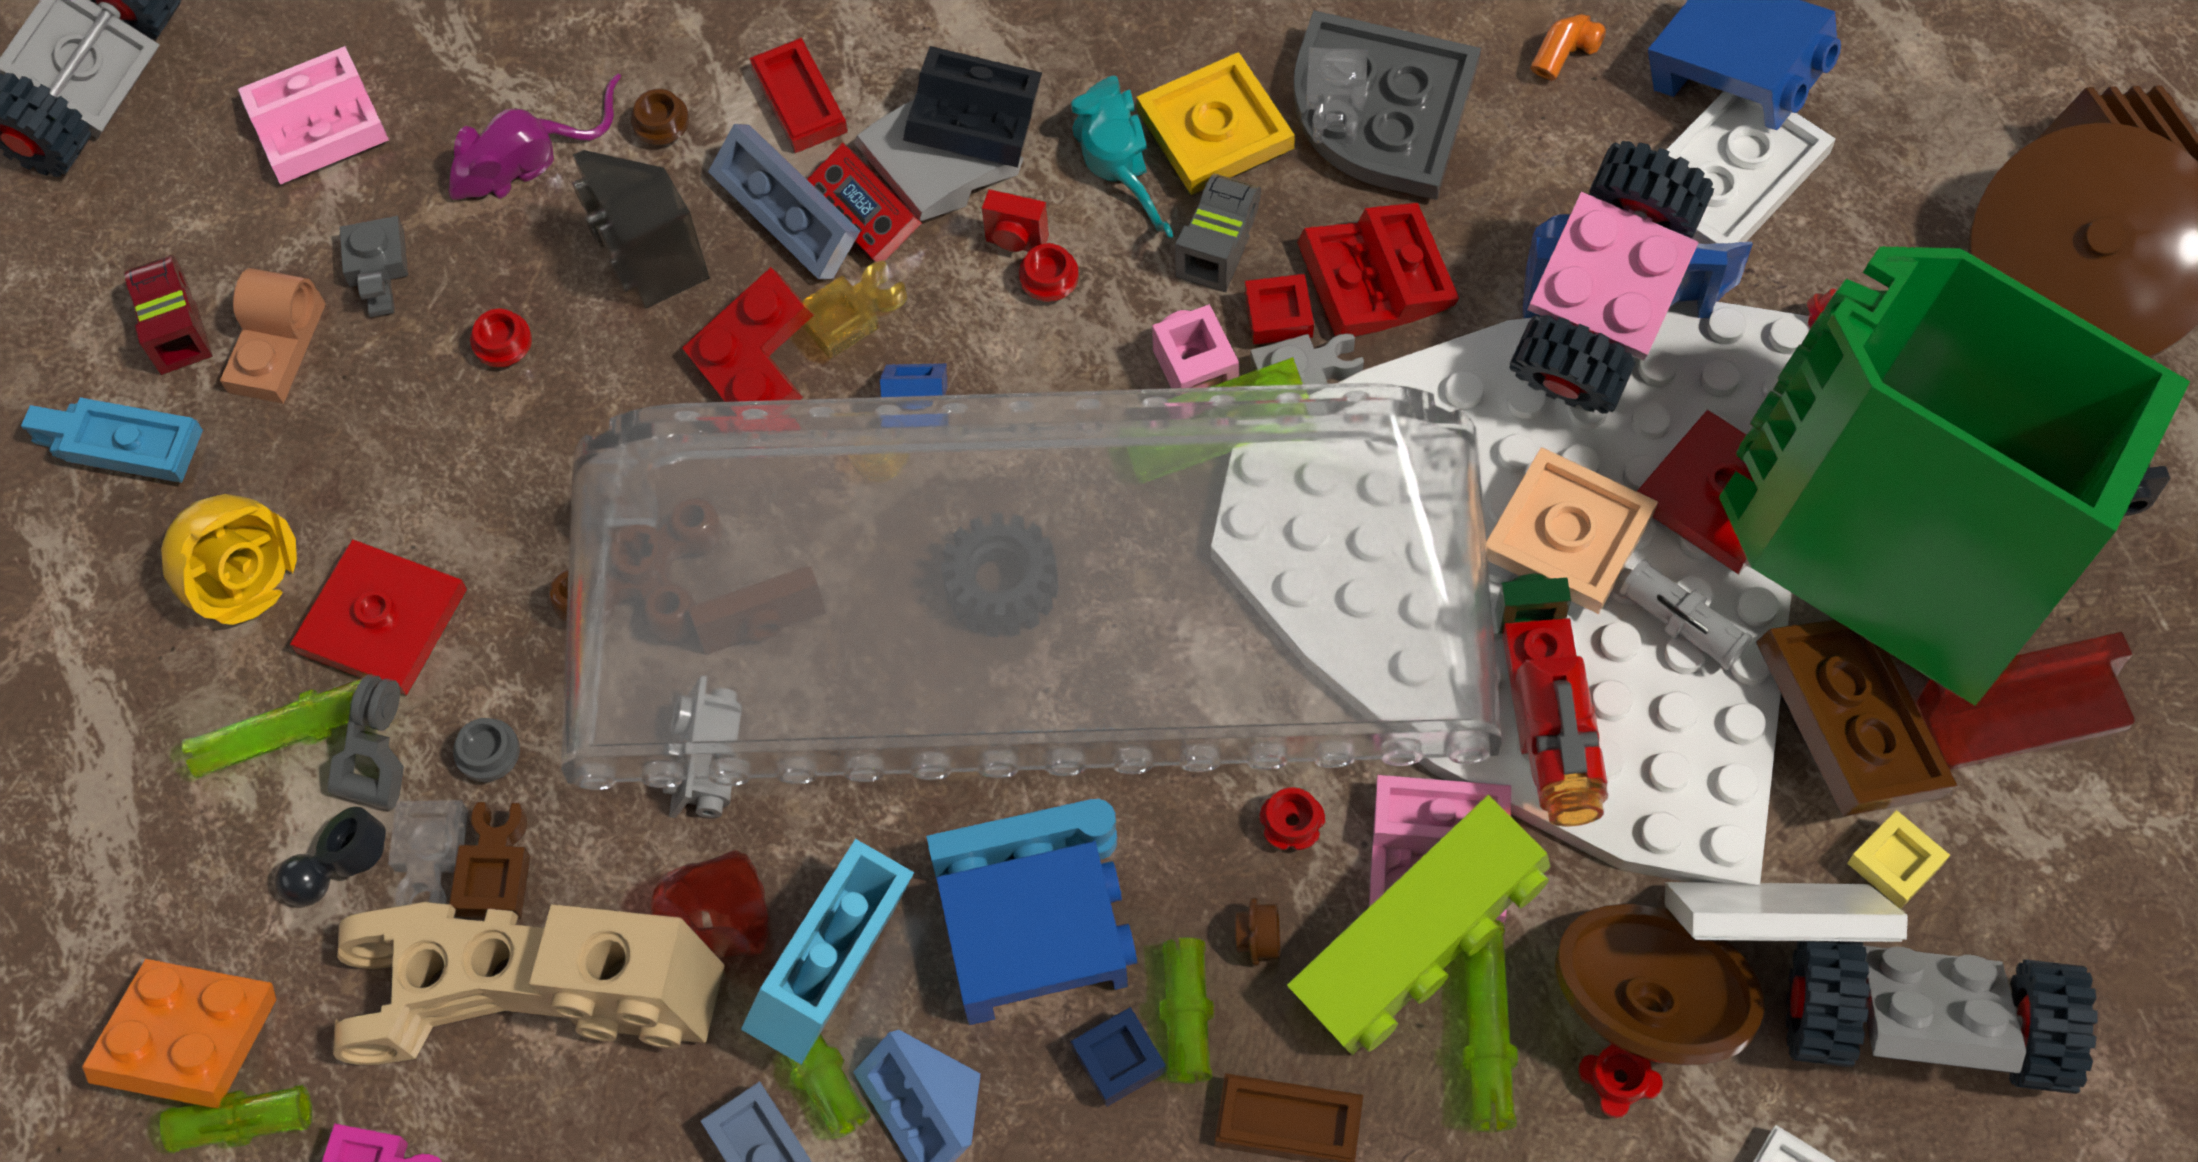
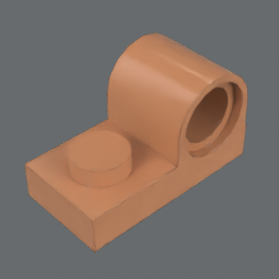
[220,268,326,404]

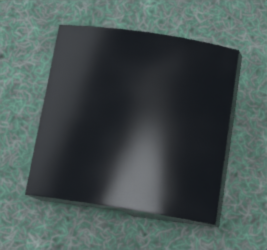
[903,46,1042,168]

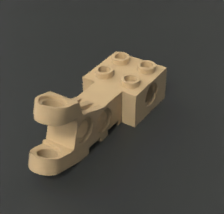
[333,902,725,1065]

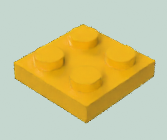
[1136,52,1295,195]

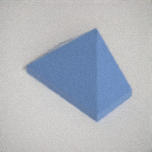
[853,1030,980,1162]

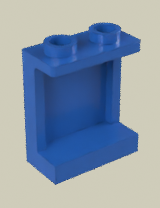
[1648,0,1841,131]
[936,841,1137,1025]

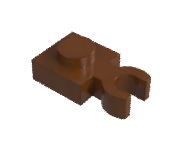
[449,802,531,919]

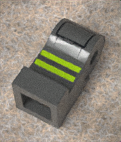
[1175,173,1261,292]

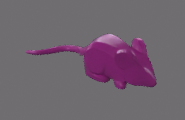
[449,73,621,200]

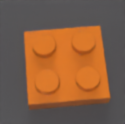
[82,959,277,1109]

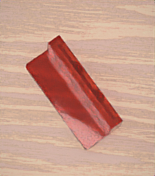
[1917,632,2135,770]

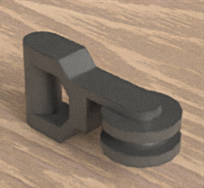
[328,674,404,810]

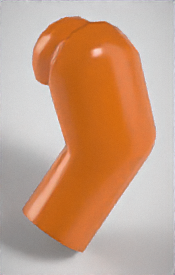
[1530,14,1606,81]

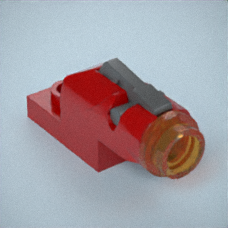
[1502,618,1608,827]

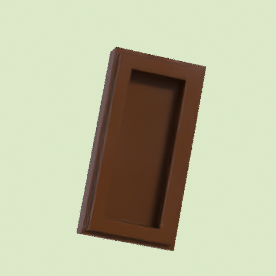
[1215,1073,1364,1162]

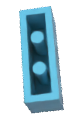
[741,839,914,1065]

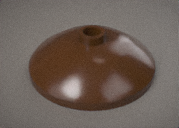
[1555,904,1765,1066]

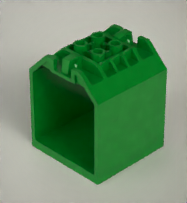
[1719,246,2191,706]

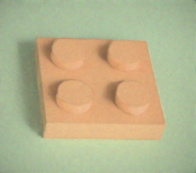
[1481,447,1658,614]

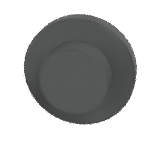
[453,718,520,782]

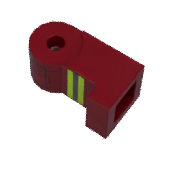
[124,255,213,375]

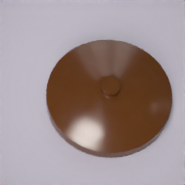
[1968,123,2198,358]

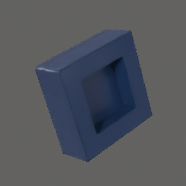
[1071,1007,1166,1107]

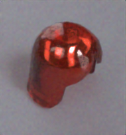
[650,850,769,959]

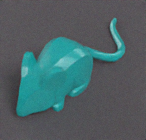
[1071,75,1173,238]

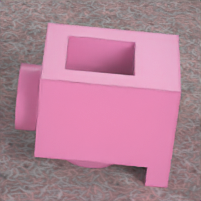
[1152,304,1239,415]

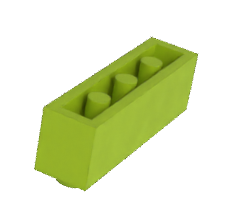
[1287,795,1551,1055]

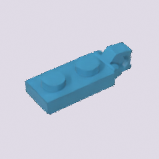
[21,397,203,483]

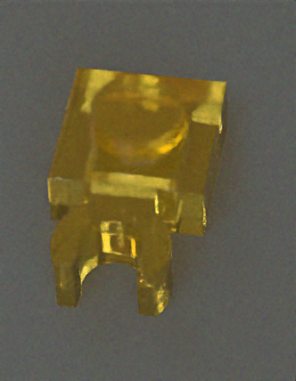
[802,260,908,359]

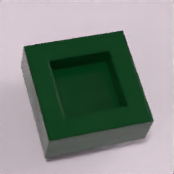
[1495,574,1571,634]

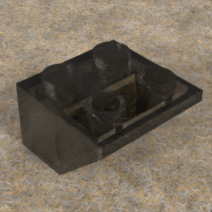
[572,150,710,309]

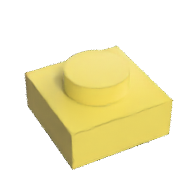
[1847,810,1950,909]

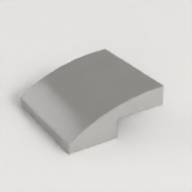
[855,100,1024,221]

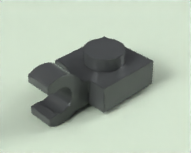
[339,216,408,317]

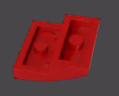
[1297,203,1460,337]

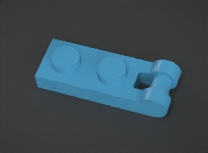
[926,799,1117,884]

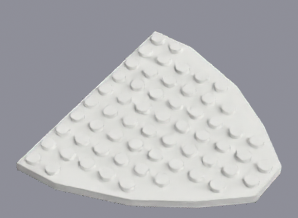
[1211,300,1810,886]

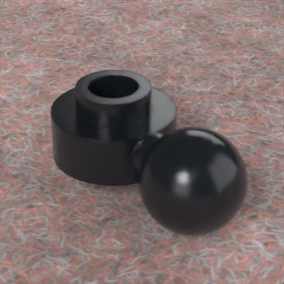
[275,806,386,907]

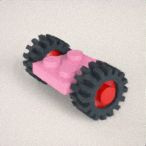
[1509,141,1715,414]

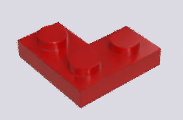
[682,267,814,438]

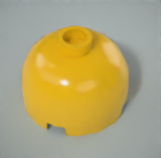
[161,494,297,625]

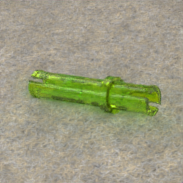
[182,675,366,779]
[1462,920,1518,1132]

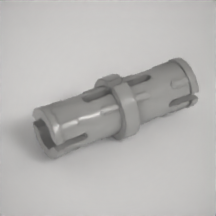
[1620,560,1753,670]

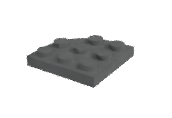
[1293,10,1481,200]

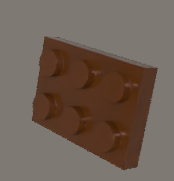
[1756,620,1958,816]

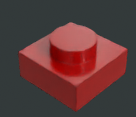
[982,189,1049,252]
[1245,274,1314,345]

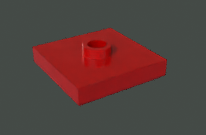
[1636,409,1754,575]
[290,539,467,696]

